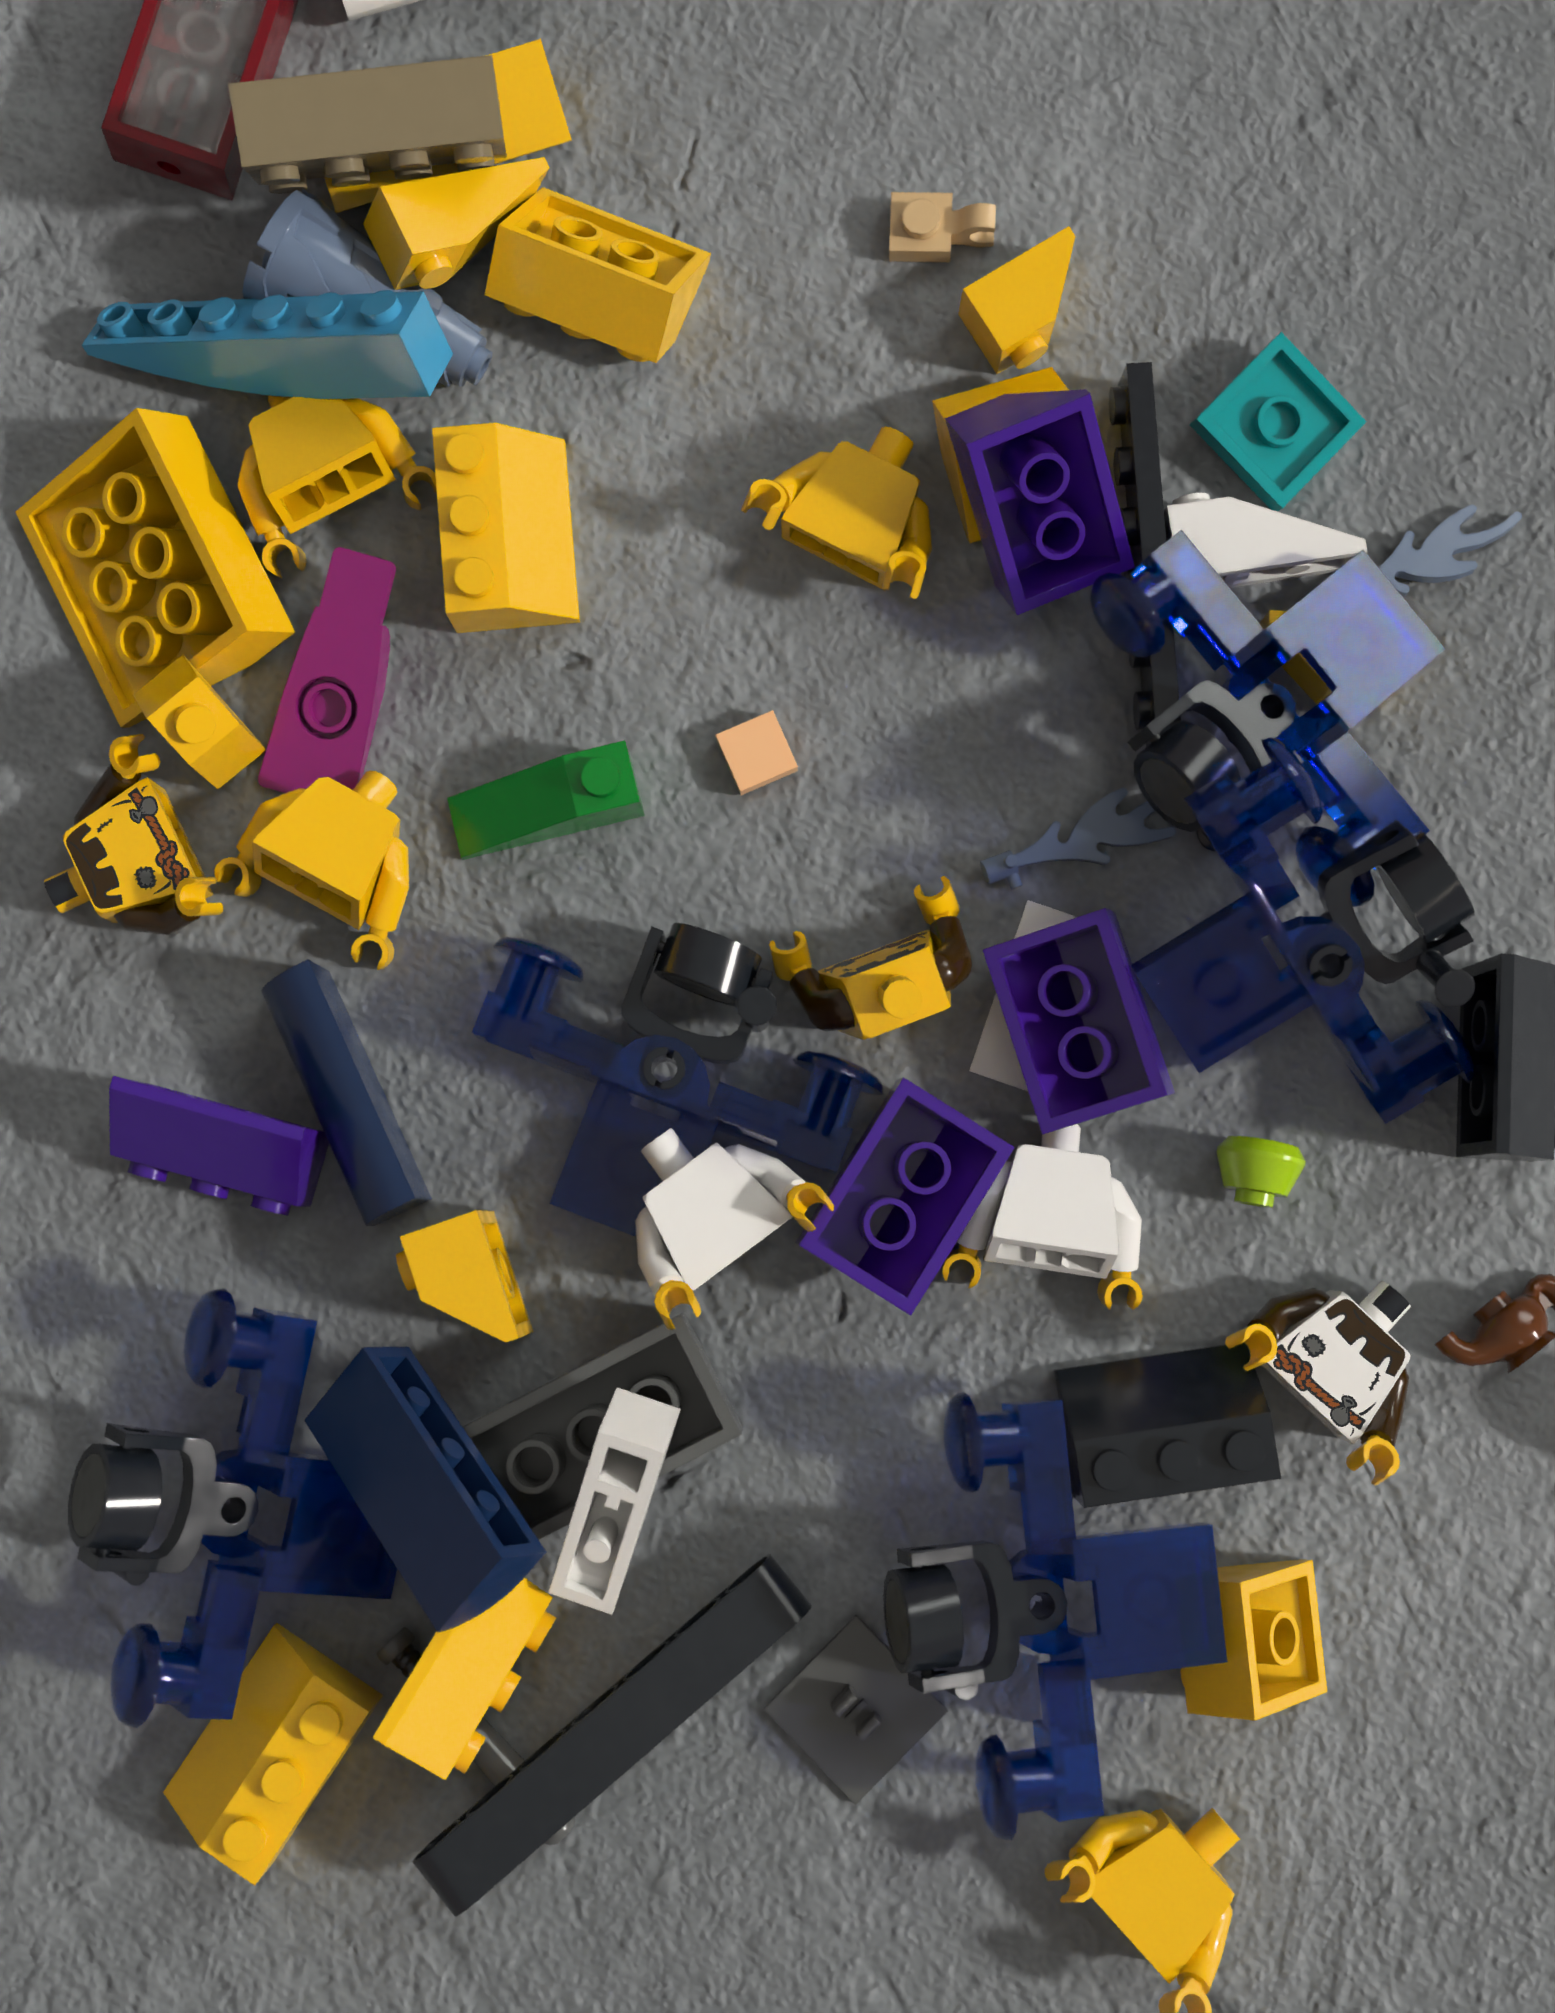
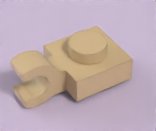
[889,192,996,262]

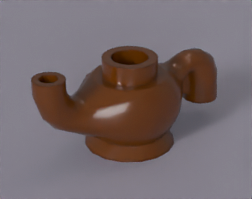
[1435,1274,1555,1373]

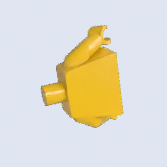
[237,396,437,578]
[741,426,932,599]
[214,770,409,970]
[1044,1808,1240,2013]

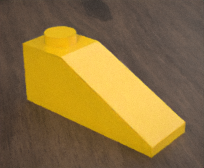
[363,157,550,290]

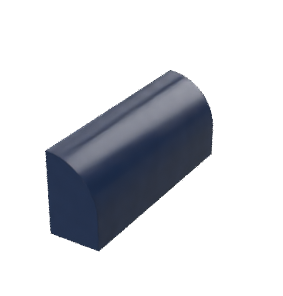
[261,959,432,1226]
[304,1346,546,1632]

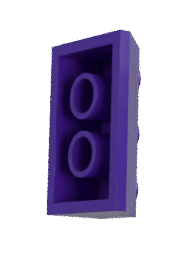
[945,389,1135,615]
[983,908,1175,1135]
[109,1076,329,1216]
[795,1077,1015,1316]

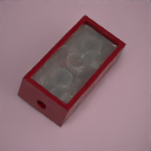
[101,0,299,201]

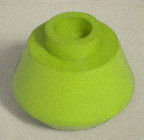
[1216,1136,1306,1208]

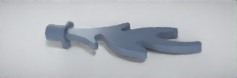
[1316,505,1522,614]
[980,788,1176,890]

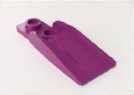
[258,547,396,793]

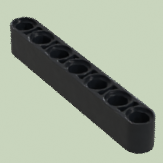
[412,1554,812,1917]

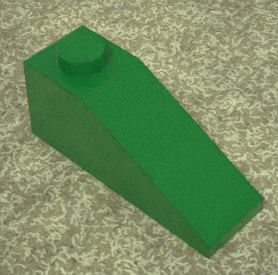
[447,740,645,860]

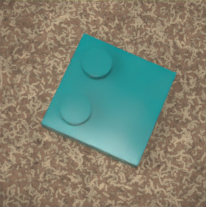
[1189,332,1367,512]

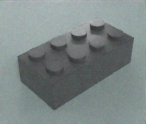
[463,1312,743,1540]

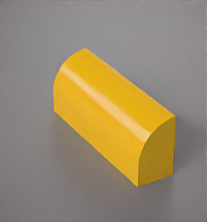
[324,39,572,214]

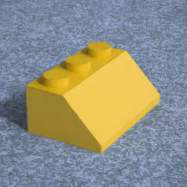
[484,187,711,363]
[432,422,580,633]
[372,1578,556,1780]
[163,1623,383,1886]

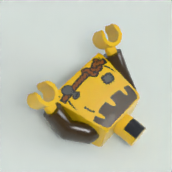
[44,734,223,935]
[769,876,972,1040]

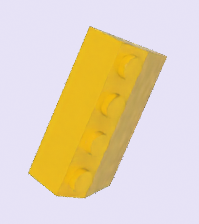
[15,408,295,728]

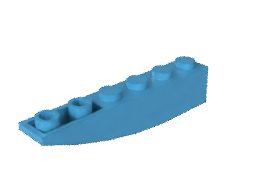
[82,290,453,399]

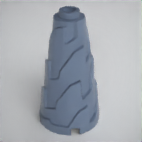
[243,189,493,387]

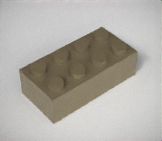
[228,55,507,194]

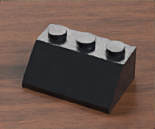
[1456,954,1555,1162]
[1054,1342,1281,1508]

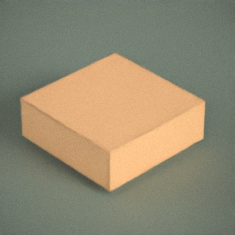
[716,710,798,795]

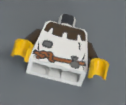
[1225,1280,1411,1486]

